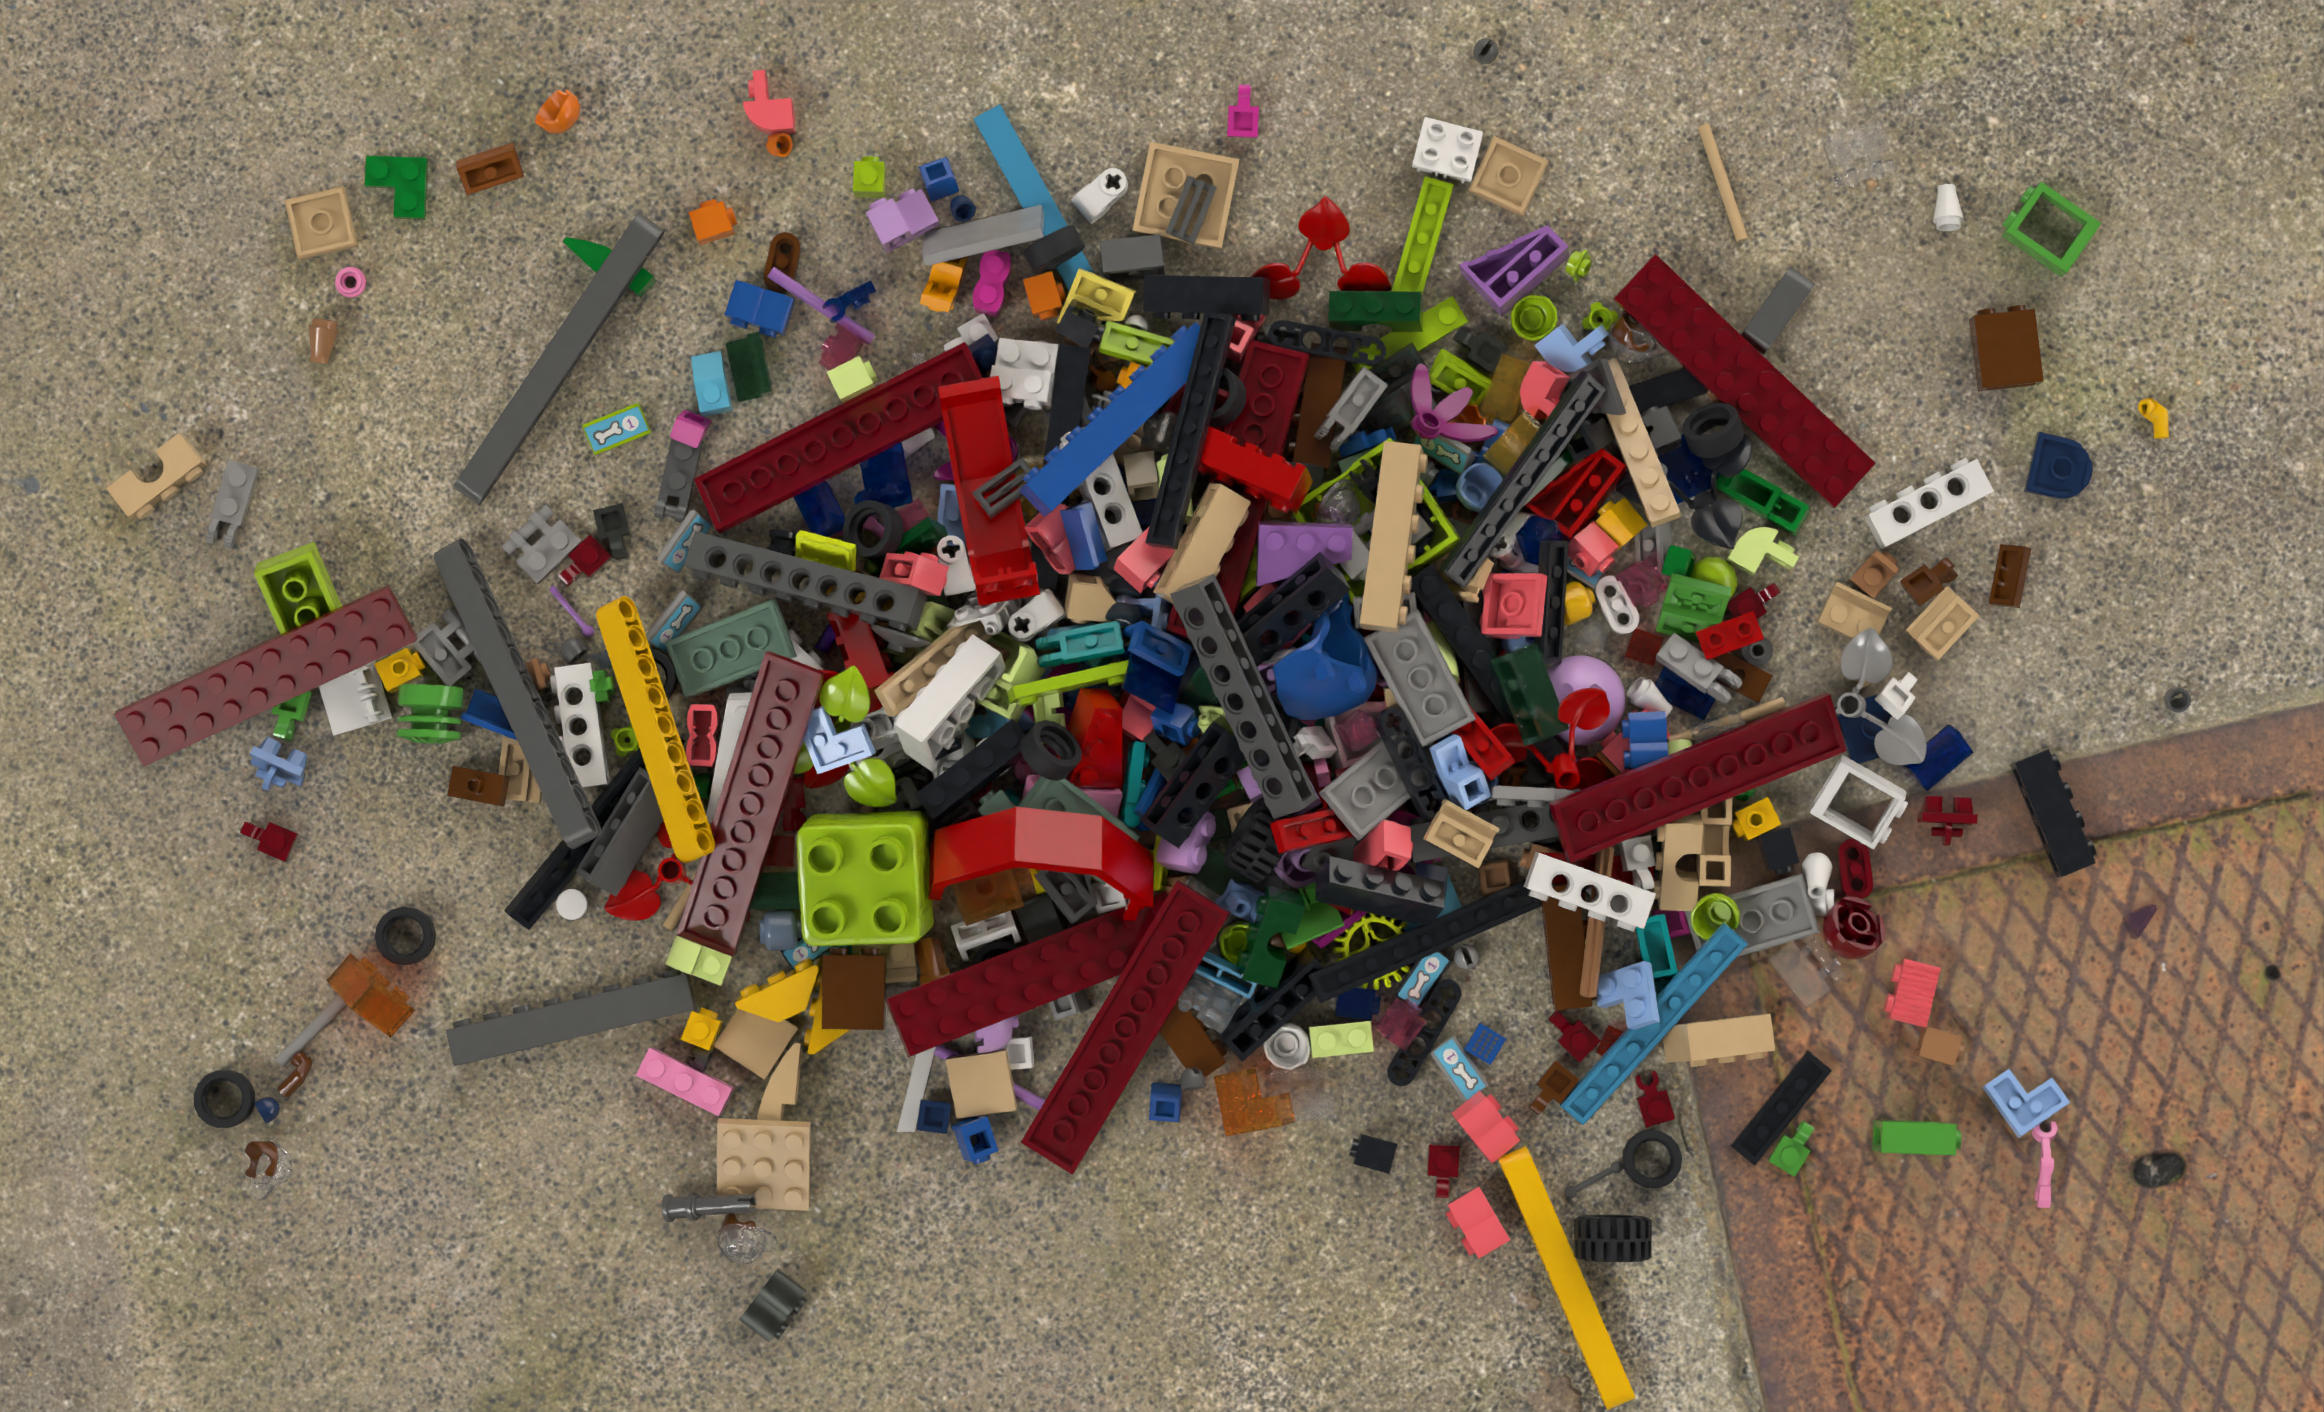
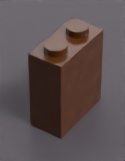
[1969,305,2044,392]
[822,947,887,1030]

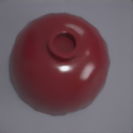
[1822,896,1886,959]

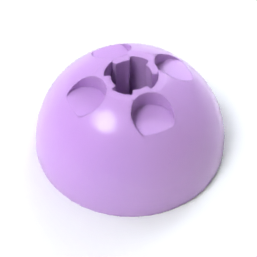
[1535,655,1625,745]

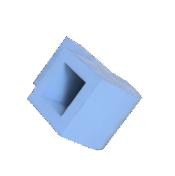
[1534,324,1609,372]
[1429,734,1491,810]

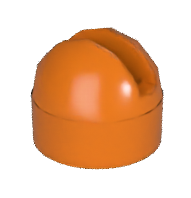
[766,132,793,157]

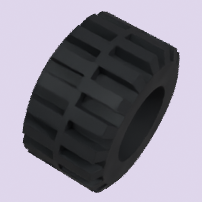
[1224,798,1295,883]
[1574,1215,1652,1262]

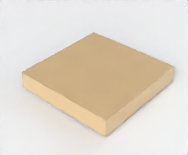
[1468,136,1549,217]
[284,186,358,260]
[714,1009,799,1080]
[945,1049,1018,1119]

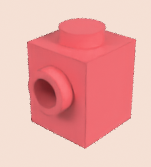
[1568,521,1619,577]

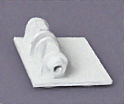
[1412,117,1483,184]
[947,591,1021,635]
[319,660,392,736]

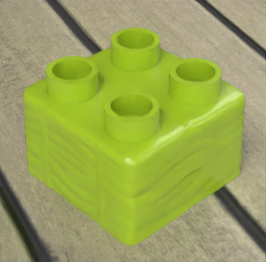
[796,811,934,946]

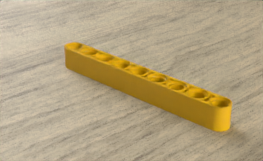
[596,596,715,864]
[1498,1145,1636,1411]

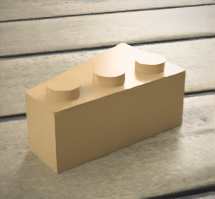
[1663,1014,1775,1067]

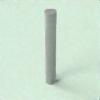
[275,993,349,1067]

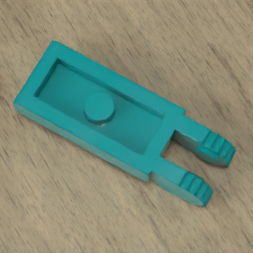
[1035,621,1125,668]
[1120,741,1150,828]

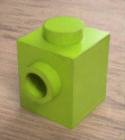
[853,156,887,198]

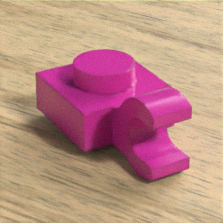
[1227,84,1259,138]

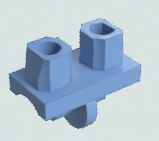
[250,737,307,791]
[1215,879,1264,923]

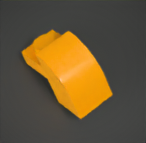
[920,256,969,313]

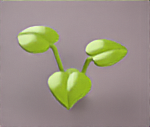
[794,665,897,807]

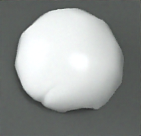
[1264,1023,1311,1070]

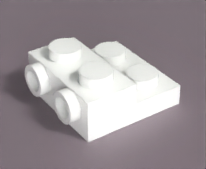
[990,338,1060,410]

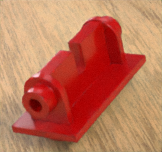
[1696,611,1764,661]

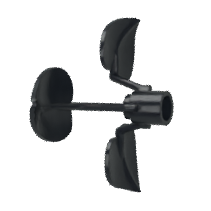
[1616,434,1752,549]

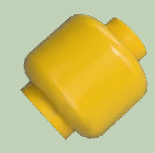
[1564,581,1595,626]

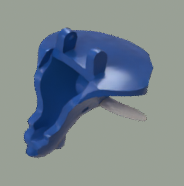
[1263,592,1377,720]

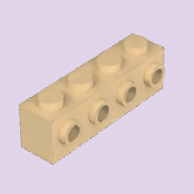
[1153,483,1251,604]

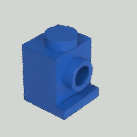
[1150,694,1201,747]
[950,1115,999,1164]

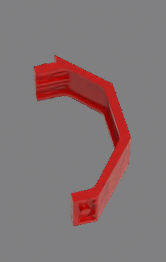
[938,376,1040,606]
[928,807,1154,921]

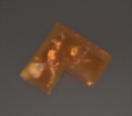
[326,953,415,1038]
[1214,1067,1295,1137]

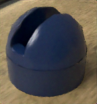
[950,195,976,222]
[254,1097,280,1124]

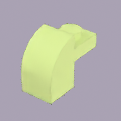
[1725,527,1799,576]
[665,935,733,986]

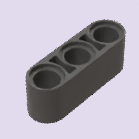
[1741,267,1815,355]

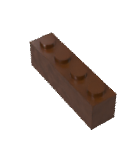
[1287,342,1348,472]
[1541,885,1597,1011]
[1159,991,1228,1077]

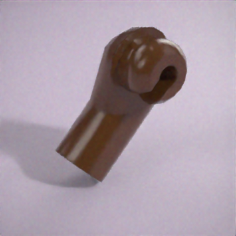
[278,1051,312,1097]

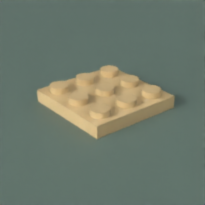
[1132,142,1240,250]
[717,1118,811,1211]

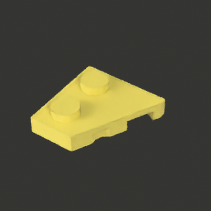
[1057,268,1136,324]

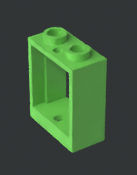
[2001,182,2101,277]
[1872,1120,1961,1155]

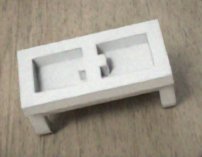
[951,905,1021,962]

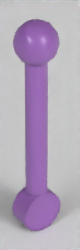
[549,585,594,637]

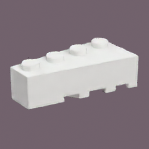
[894,634,1006,772]
[707,692,752,823]

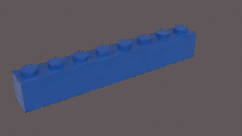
[1019,322,1201,517]

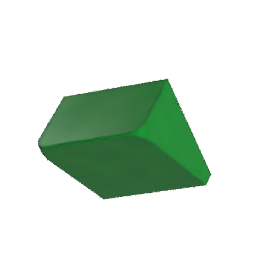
[1662,545,1696,577]

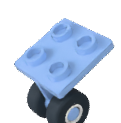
[1105,578,1181,640]

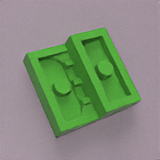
[1655,573,1731,643]

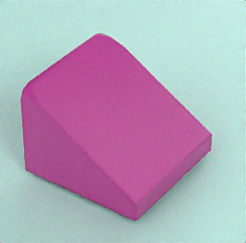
[670,409,712,448]

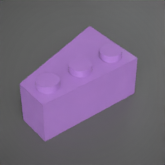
[1459,225,1570,317]
[1256,521,1353,587]

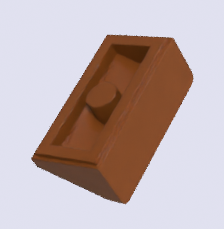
[456,143,524,195]

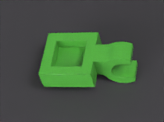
[589,670,616,704]
[271,691,312,741]
[1768,1120,1815,1177]

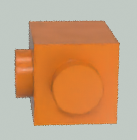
[688,199,738,245]
[1023,271,1066,321]

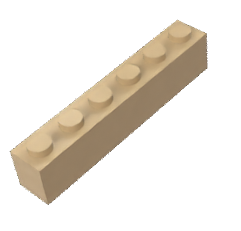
[1360,441,1428,633]

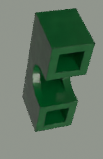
[1328,291,1424,332]
[1236,886,1306,988]

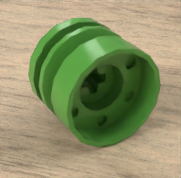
[396,684,464,744]

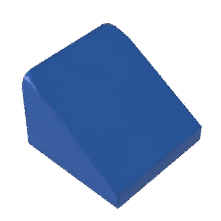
[918,157,959,201]
[1149,1083,1182,1122]

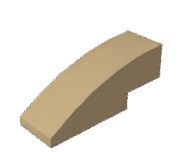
[757,1042,803,1121]

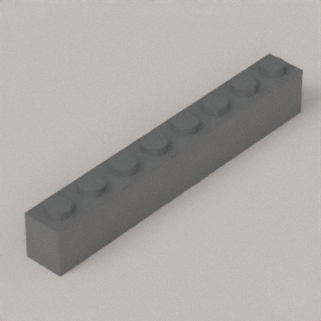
[446,970,697,1066]

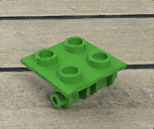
[1280,883,1345,950]

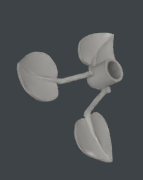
[1797,628,1927,765]

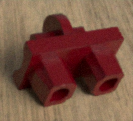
[1917,796,1978,846]

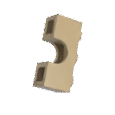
[106,433,207,520]
[1696,797,1733,887]
[1652,814,1703,911]

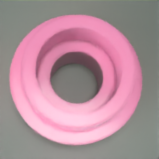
[335,267,366,298]

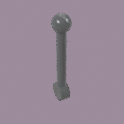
[1564,1161,1623,1198]

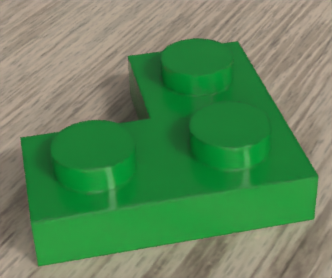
[364,156,428,220]

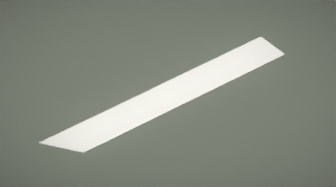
[897,1047,936,1132]

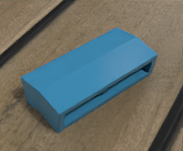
[1195,951,1257,999]

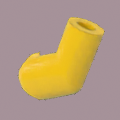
[2138,398,2169,439]

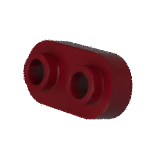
[1837,838,1873,899]

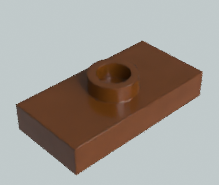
[1989,544,2031,608]
[1712,653,1773,703]
[447,766,510,807]

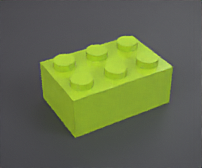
[254,542,342,634]

